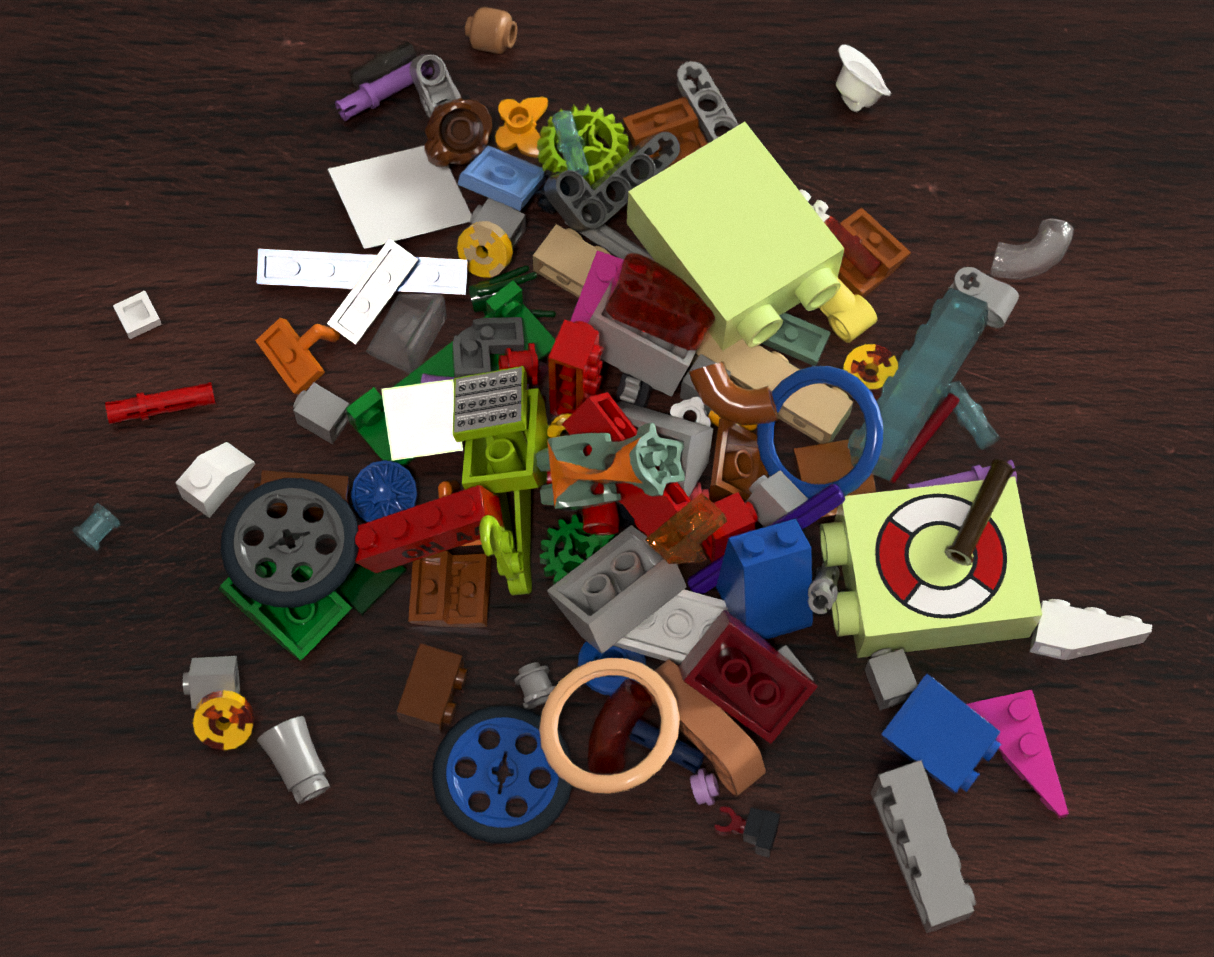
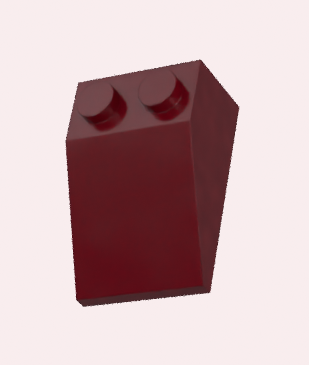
[678,610,818,744]

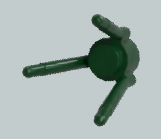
[469,265,556,318]

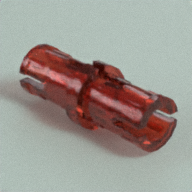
[824,216,882,279]

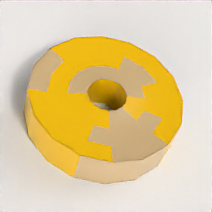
[457,221,513,278]

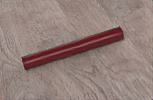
[883,393,960,484]

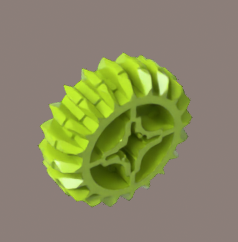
[537,104,629,187]

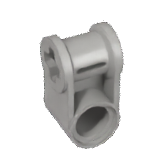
[410,54,461,119]
[948,267,1019,328]

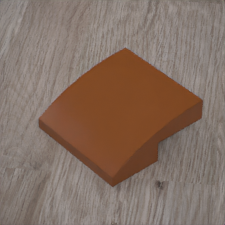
[623,97,708,170]
[833,208,911,298]
[793,437,876,517]
[408,551,491,628]

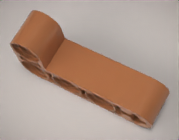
[640,659,766,797]

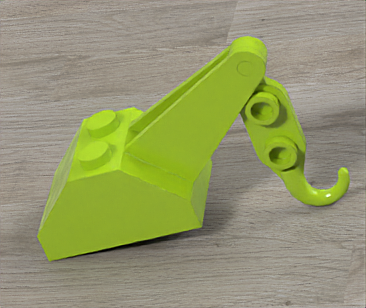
[462,388,550,596]

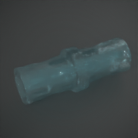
[941,380,1000,450]

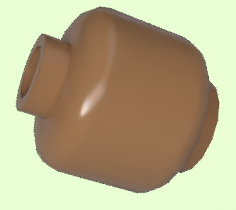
[465,7,517,54]

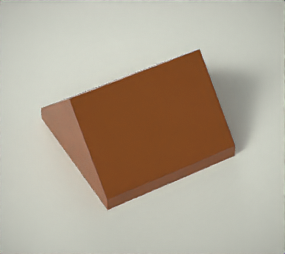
[709,418,768,504]

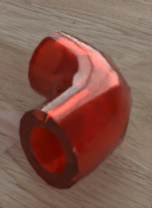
[587,679,652,775]

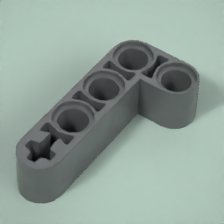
[544,132,680,232]

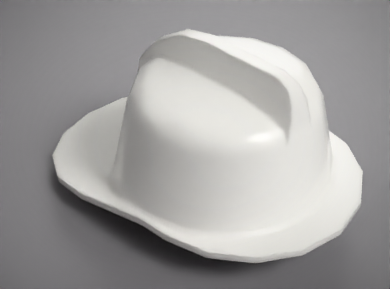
[836,45,891,112]

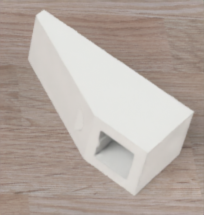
[1029,599,1152,660]

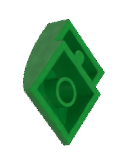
[218,561,352,661]

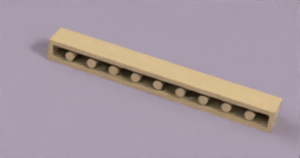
[533,224,853,444]

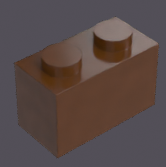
[396,643,468,734]

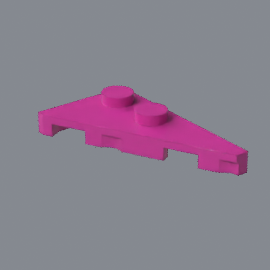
[966,690,1069,818]

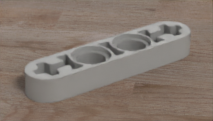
[677,61,739,142]

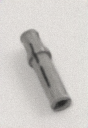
[808,563,840,614]

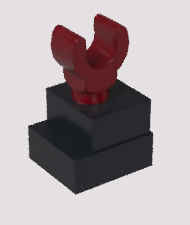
[714,807,780,858]

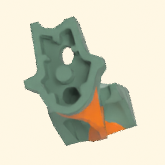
[536,423,685,510]

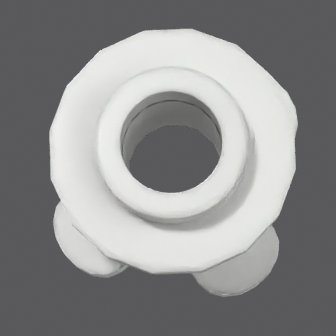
[670,397,711,427]

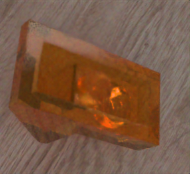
[645,492,727,564]

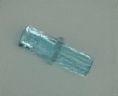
[552,111,589,176]

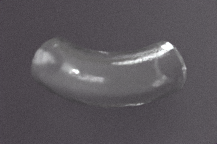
[990,219,1074,280]

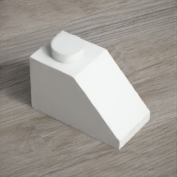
[175,442,255,518]

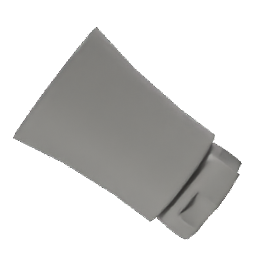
[257,716,330,804]

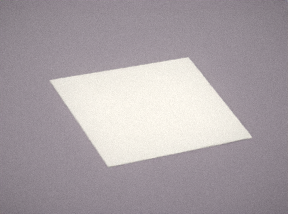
[328,146,472,249]

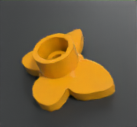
[495,97,548,158]

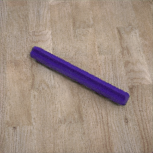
[687,484,845,595]

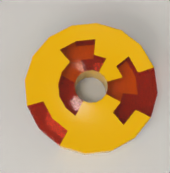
[843,344,899,401]
[193,690,254,750]

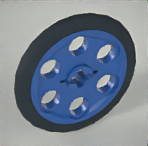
[432,706,573,844]

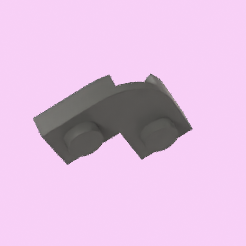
[452,317,524,378]

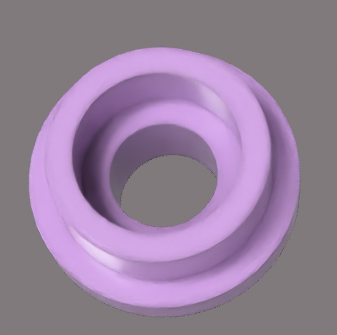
[690,768,720,806]

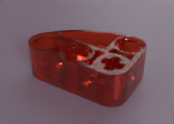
[605,253,715,350]

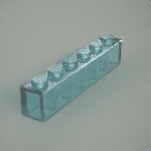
[848,288,988,481]

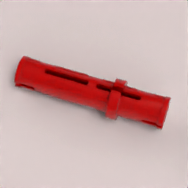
[105,382,216,424]

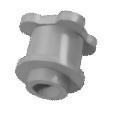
[514,662,556,710]

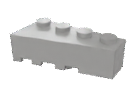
[870,760,976,934]

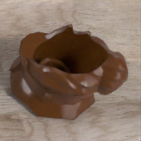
[424,98,492,167]

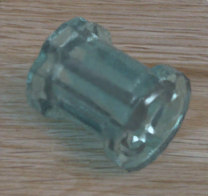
[72,503,121,551]

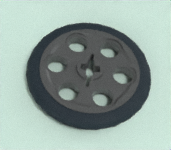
[220,478,359,608]

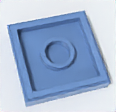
[458,146,546,211]

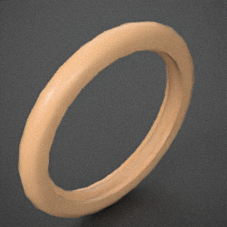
[539,658,680,794]

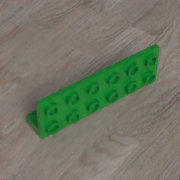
[346,280,555,467]

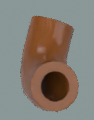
[689,361,779,426]

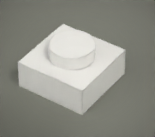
[113,291,162,339]

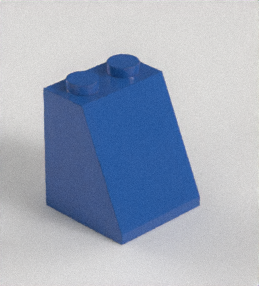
[716,519,813,640]
[881,673,1002,795]

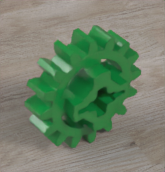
[540,515,614,585]

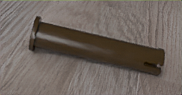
[944,459,1014,566]

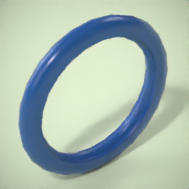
[757,366,883,499]

